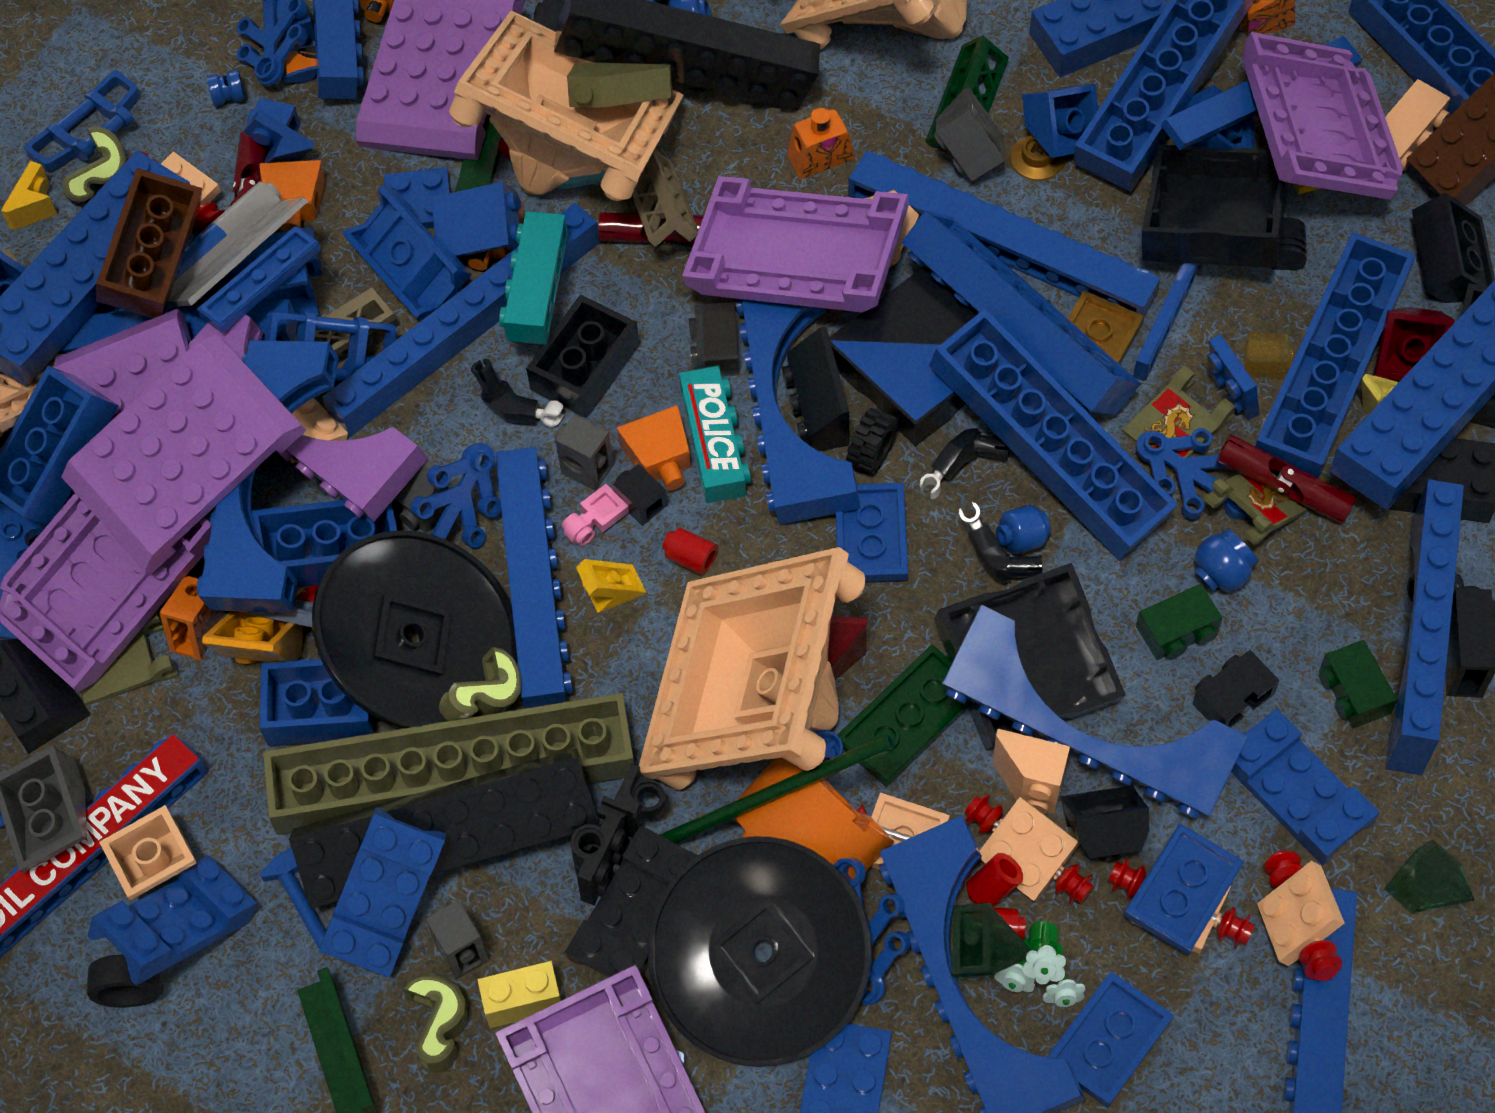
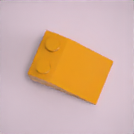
[202,611,303,664]

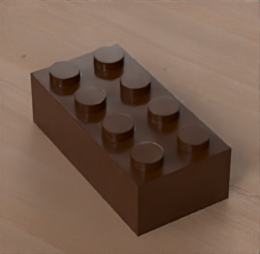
[1406,73,1495,205]
[96,168,202,318]

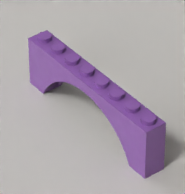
[188,314,428,522]

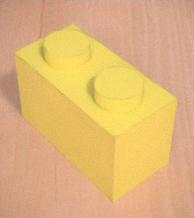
[477,961,561,1028]

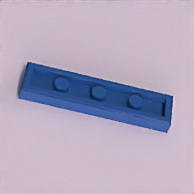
[197,226,321,334]
[1133,263,1197,381]

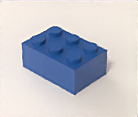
[260,659,375,746]

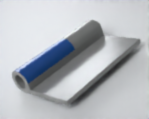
[166,181,308,308]

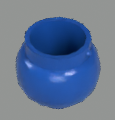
[1194,528,1259,592]

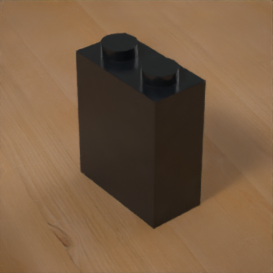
[1445,586,1495,698]

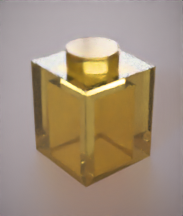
[1243,331,1295,380]

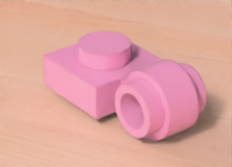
[562,484,629,547]

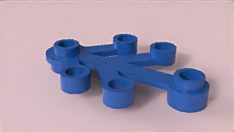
[237,0,308,86]
[1136,428,1249,520]
[411,443,501,548]
[834,857,910,1005]

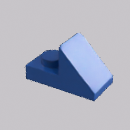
[243,110,315,163]

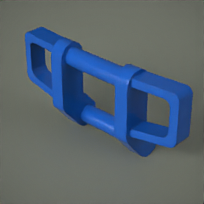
[24,70,140,171]
[264,311,396,383]

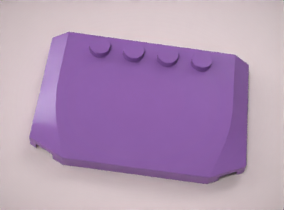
[1243,32,1403,200]
[0,493,211,692]

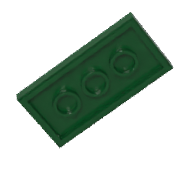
[837,644,968,788]

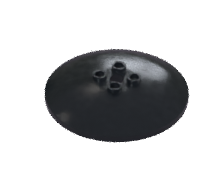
[312,531,518,728]
[648,836,872,1067]

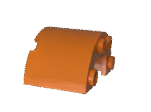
[734,757,894,879]

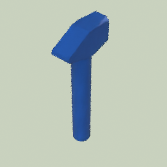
[260,848,326,948]

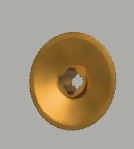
[1010,135,1065,181]

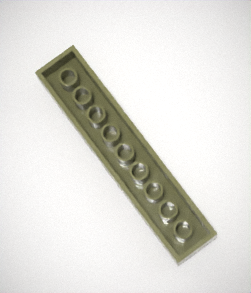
[263,693,634,835]

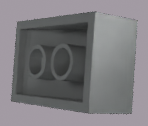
[0,745,87,873]

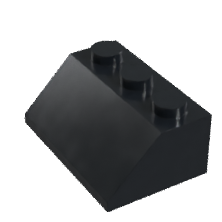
[1412,192,1495,303]
[782,327,849,451]
[0,639,90,754]

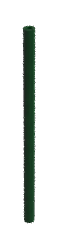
[659,734,894,843]

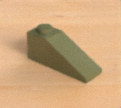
[567,62,672,108]

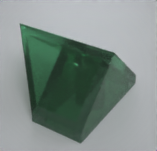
[1384,840,1475,915]
[952,903,1032,977]

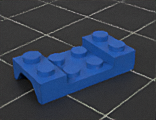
[342,185,472,320]
[1231,708,1380,866]
[319,807,446,978]
[87,855,257,986]

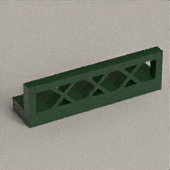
[925,35,1009,148]
[297,967,378,1113]

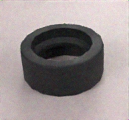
[87,954,161,1008]

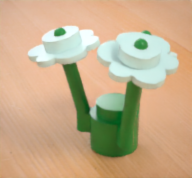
[994,921,1085,1007]

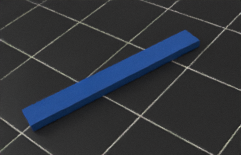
[1161,36,1363,150]

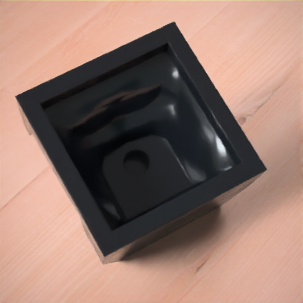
[1061,785,1149,862]

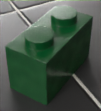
[1136,584,1223,660]
[1319,640,1397,729]

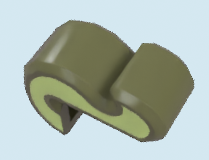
[62,126,126,203]
[439,647,521,721]
[402,975,469,1072]

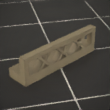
[632,149,698,247]
[293,287,395,355]

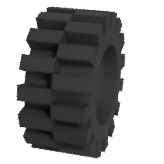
[846,408,898,475]

